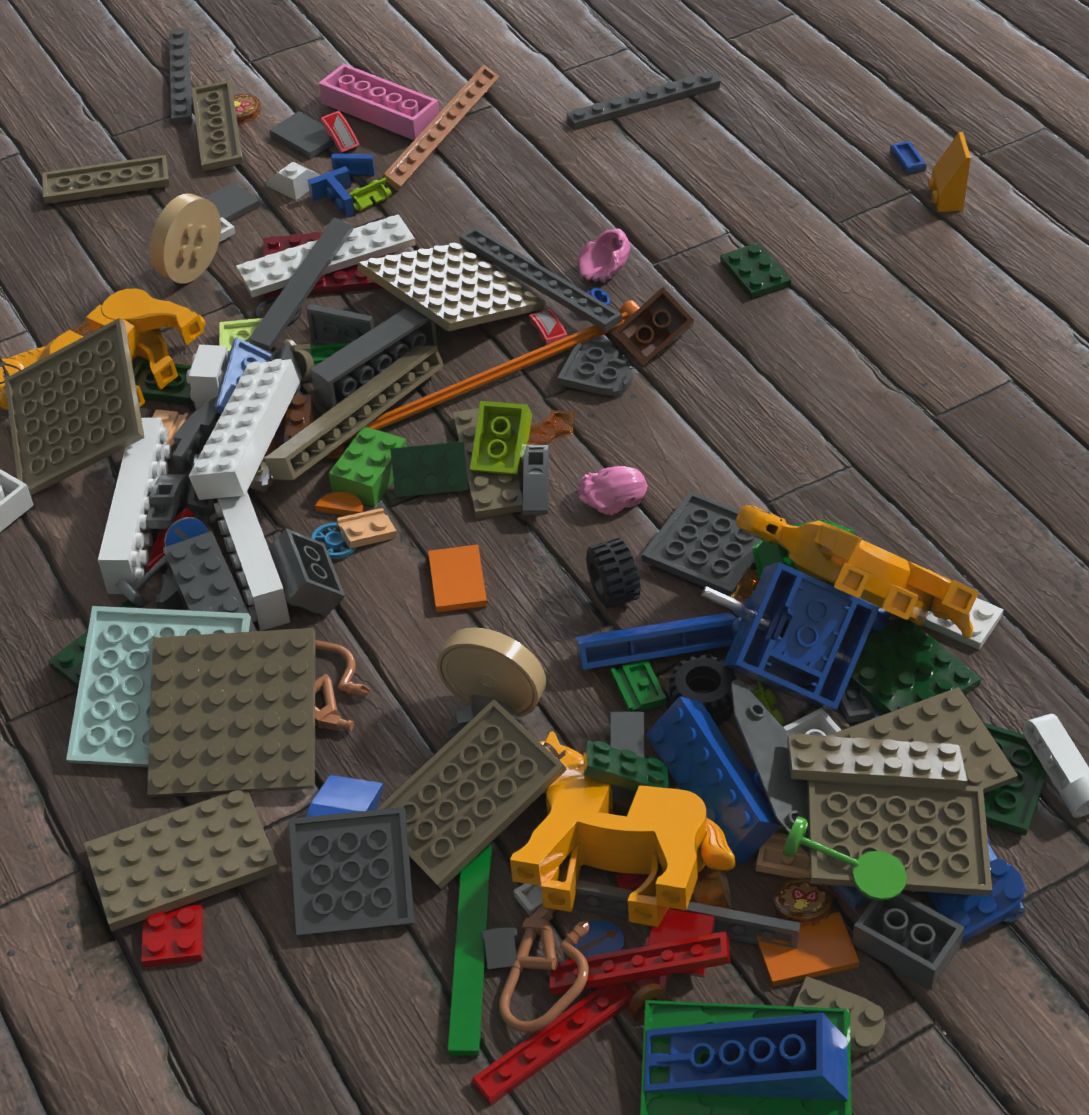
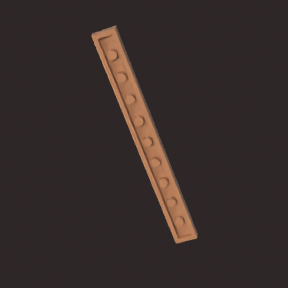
[381,65,500,191]

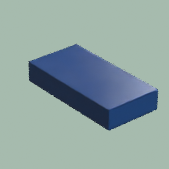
[890,141,927,175]
[331,154,375,176]

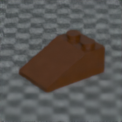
[612,287,694,367]

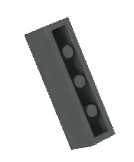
[605,712,644,817]

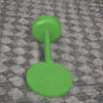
[782,816,907,900]

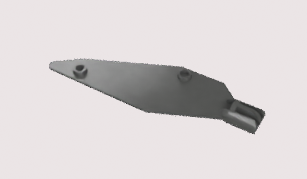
[731,680,873,902]

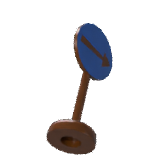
[573,921,668,1022]

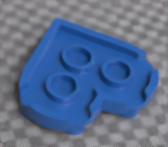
[927,858,1026,943]

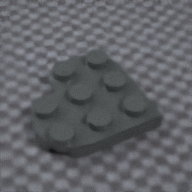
[557,338,633,398]

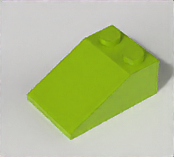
[469,401,532,475]

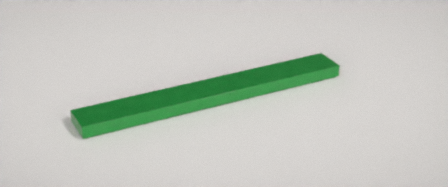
[448,844,492,1056]

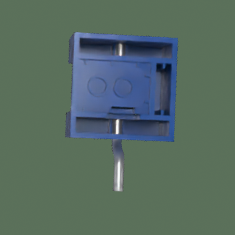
[701,562,880,710]

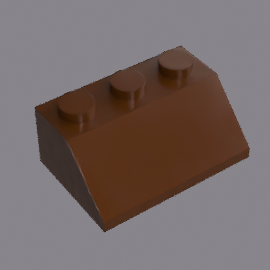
[264,395,315,456]

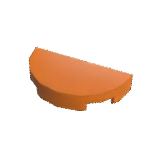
[315,492,364,516]

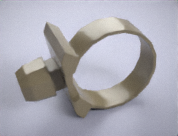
[281,339,314,382]

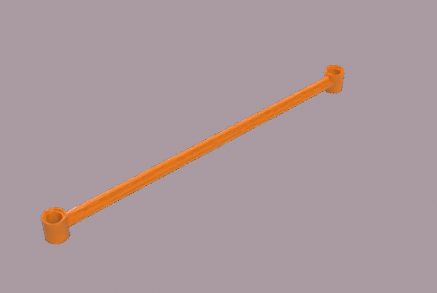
[326,300,640,459]

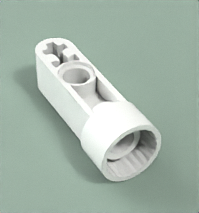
[1023,714,1089,818]

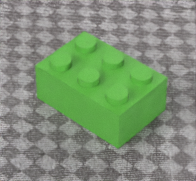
[329,426,407,507]

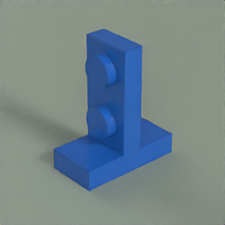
[308,166,354,217]

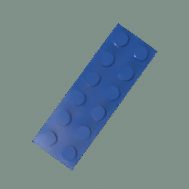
[646,696,781,864]

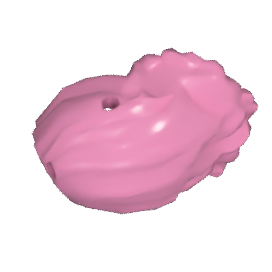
[577,229,631,283]
[577,466,648,516]

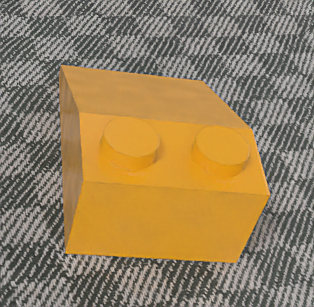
[928,132,971,212]

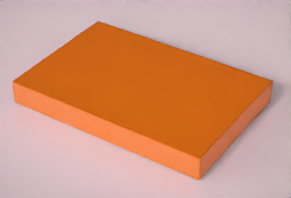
[428,545,487,613]
[756,912,859,987]

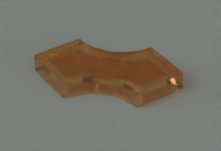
[527,410,575,445]

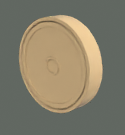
[150,193,221,284]
[437,628,546,717]

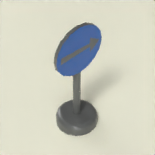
[115,517,208,608]

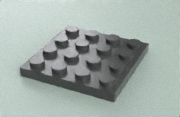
[642,491,760,598]
[289,807,415,937]

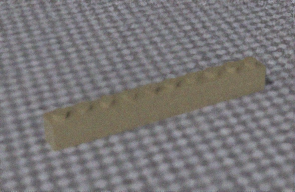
[265,345,444,480]

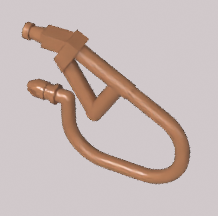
[315,640,370,731]
[499,905,590,1032]

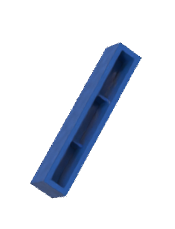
[575,612,736,670]

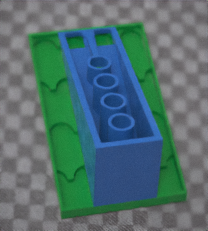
[640,1000,852,1115]

